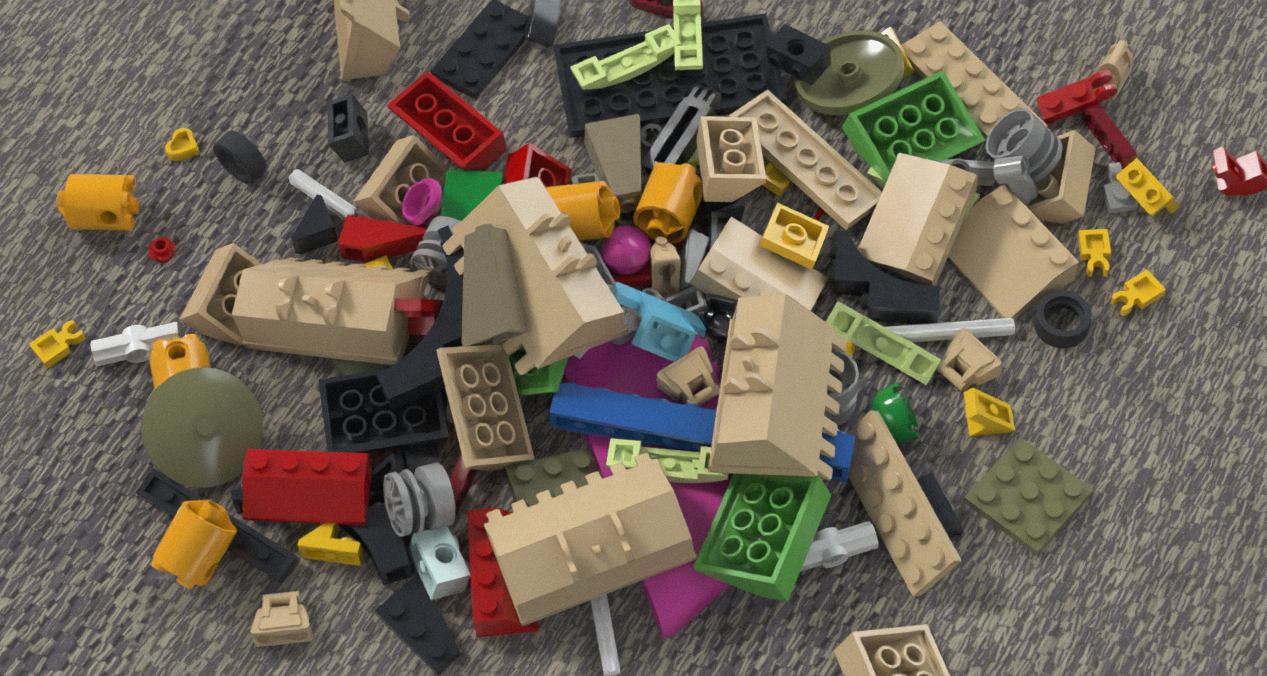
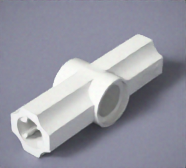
[90,322,182,367]
[800,521,878,572]

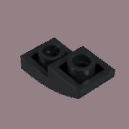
[525,0,560,47]

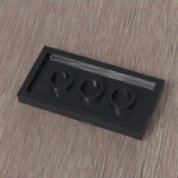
[431,0,530,100]

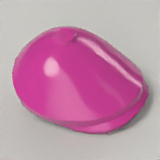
[402,178,442,226]
[601,225,652,275]

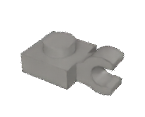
[1102,162,1138,214]

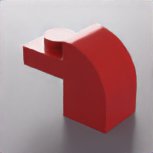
[1212,147,1267,196]

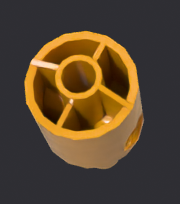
[633,163,703,244]
[57,174,139,231]
[545,181,620,241]
[149,334,211,390]
[151,500,238,589]

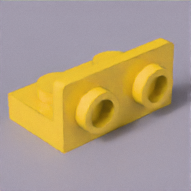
[1116,158,1180,216]

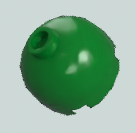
[870,382,920,444]

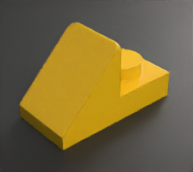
[964,388,1015,436]
[298,523,364,566]

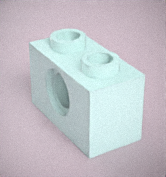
[408,526,471,600]

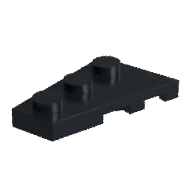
[374,573,460,676]

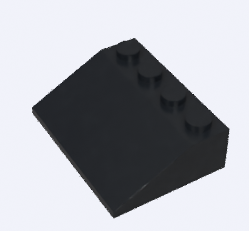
[319,368,449,453]

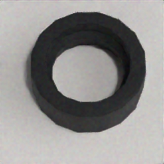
[213,130,267,184]
[1034,290,1092,349]

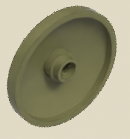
[794,31,905,115]
[141,367,263,488]

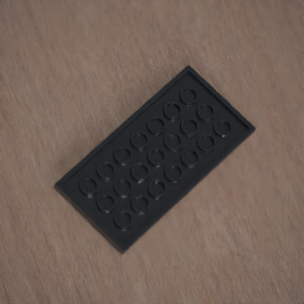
[553,13,787,138]

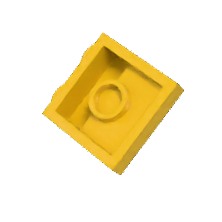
[759,202,829,270]

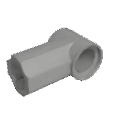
[993,155,1038,205]
[942,159,995,186]

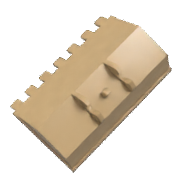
[333,0,410,82]
[442,177,628,375]
[232,257,432,365]
[709,293,847,480]
[484,453,697,626]

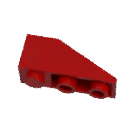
[338,215,427,262]

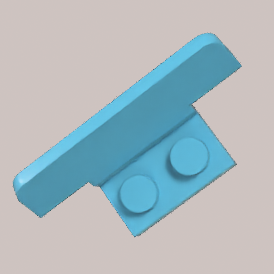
[611,282,706,362]

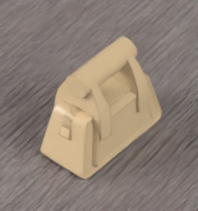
[1093,40,1134,101]
[650,237,681,298]
[936,328,1002,392]
[656,346,720,406]
[250,591,314,647]

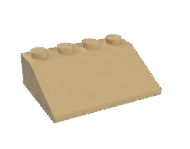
[858,153,979,286]
[948,184,1079,319]
[689,217,828,311]
[436,344,534,471]
[834,624,950,676]

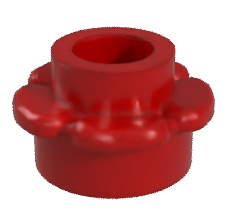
[148,237,176,263]

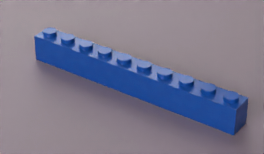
[549,382,855,482]

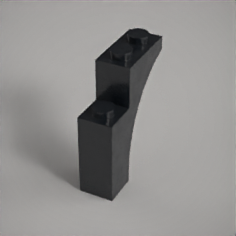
[829,231,940,324]

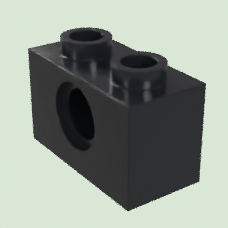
[766,24,831,85]
[327,93,369,163]

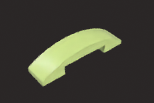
[673,0,703,70]
[571,24,682,90]
[827,301,941,385]
[606,438,729,483]

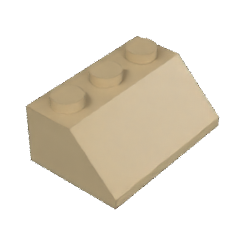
[696,116,766,202]
[1025,130,1096,224]
[353,135,450,226]
[180,243,261,346]

